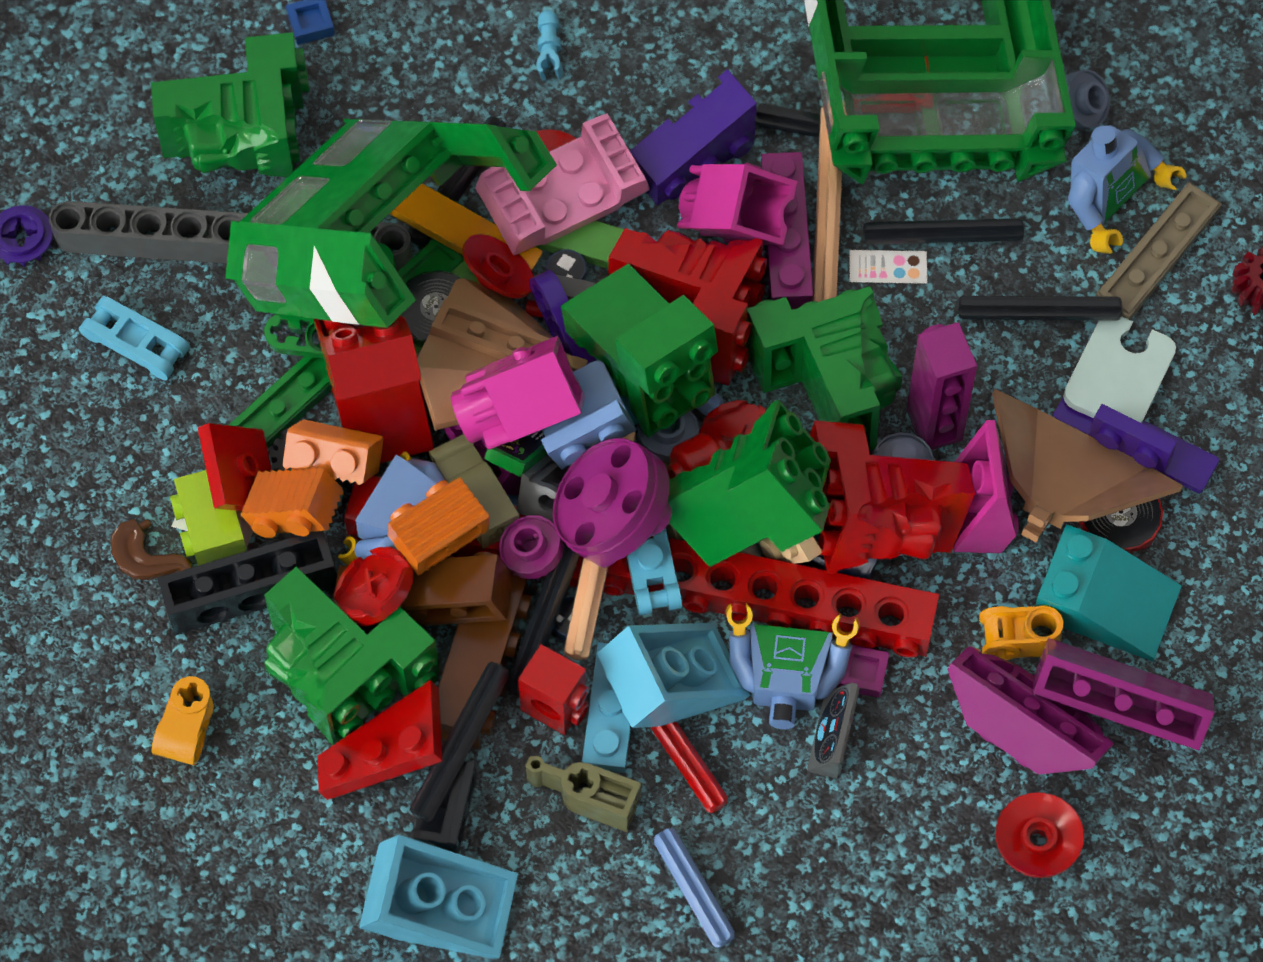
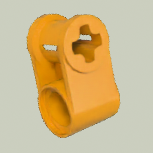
[979,605,1064,660]
[152,676,214,766]

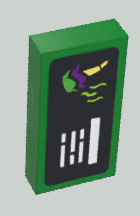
[484,430,547,477]

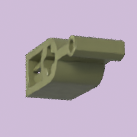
[429,434,519,549]
[526,756,641,832]

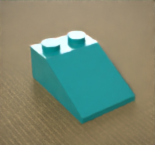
[1035,524,1182,662]

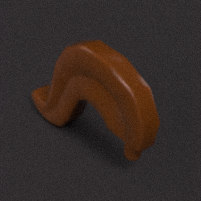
[111,518,192,580]

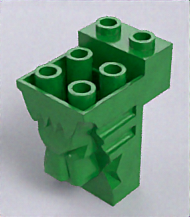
[151,32,310,179]
[561,263,718,438]
[746,286,903,451]
[667,399,831,567]
[264,567,440,745]

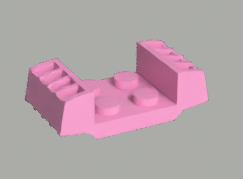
[475,113,650,256]

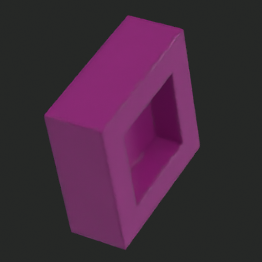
[838,645,889,698]

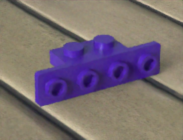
[1053,397,1219,494]

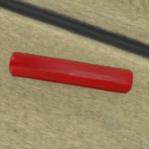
[650,722,728,813]

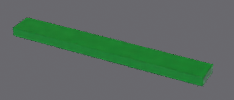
[229,239,464,449]

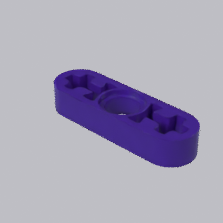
[529,270,596,364]

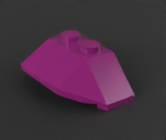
[948,645,1114,775]

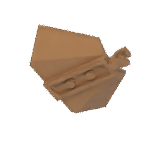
[417,278,588,430]
[992,389,1183,543]

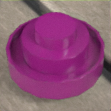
[499,515,564,579]

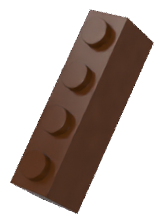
[333,552,513,630]
[438,575,534,749]

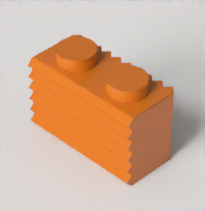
[283,419,383,485]
[241,467,343,538]
[388,477,490,576]

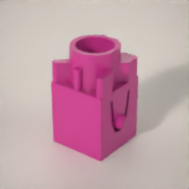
[677,163,798,245]
[451,336,585,450]

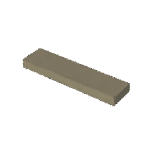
[1096,182,1222,320]

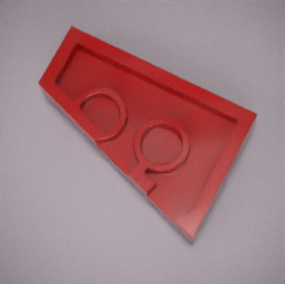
[318,680,442,800]

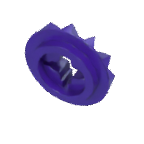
[0,205,53,267]

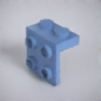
[541,360,636,469]

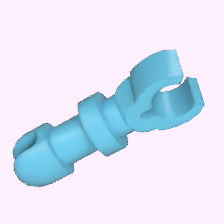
[537,10,563,82]

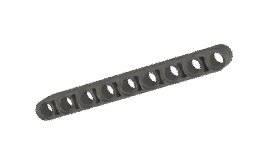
[49,201,412,272]

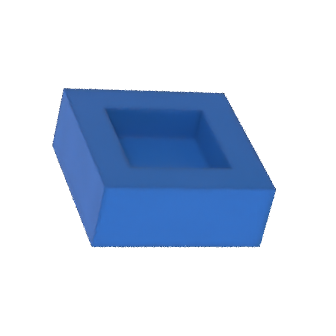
[286,0,335,45]

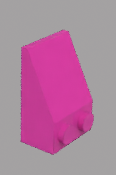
[953,420,1019,553]

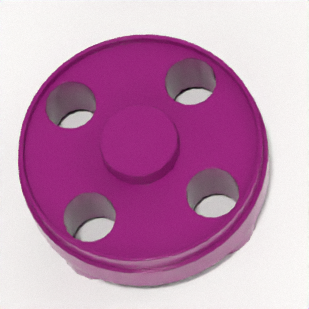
[553,438,671,567]

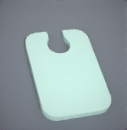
[1063,316,1176,423]

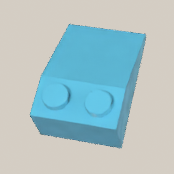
[596,623,750,728]
[359,835,518,959]

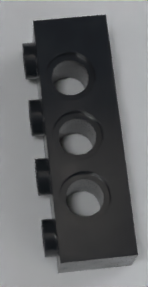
[157,531,337,636]

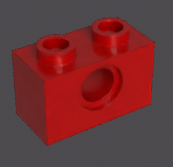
[518,644,590,735]

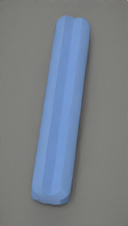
[654,828,735,948]

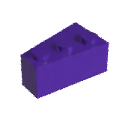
[630,69,757,206]

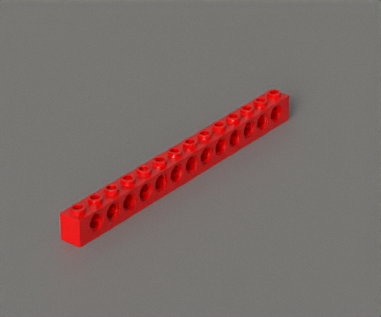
[344,476,939,658]

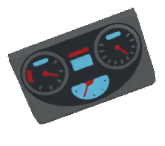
[807,683,860,779]

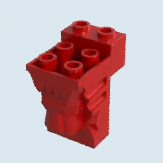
[608,228,767,386]
[314,315,434,463]
[810,420,975,574]

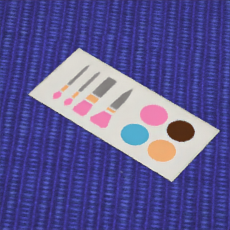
[850,250,927,284]

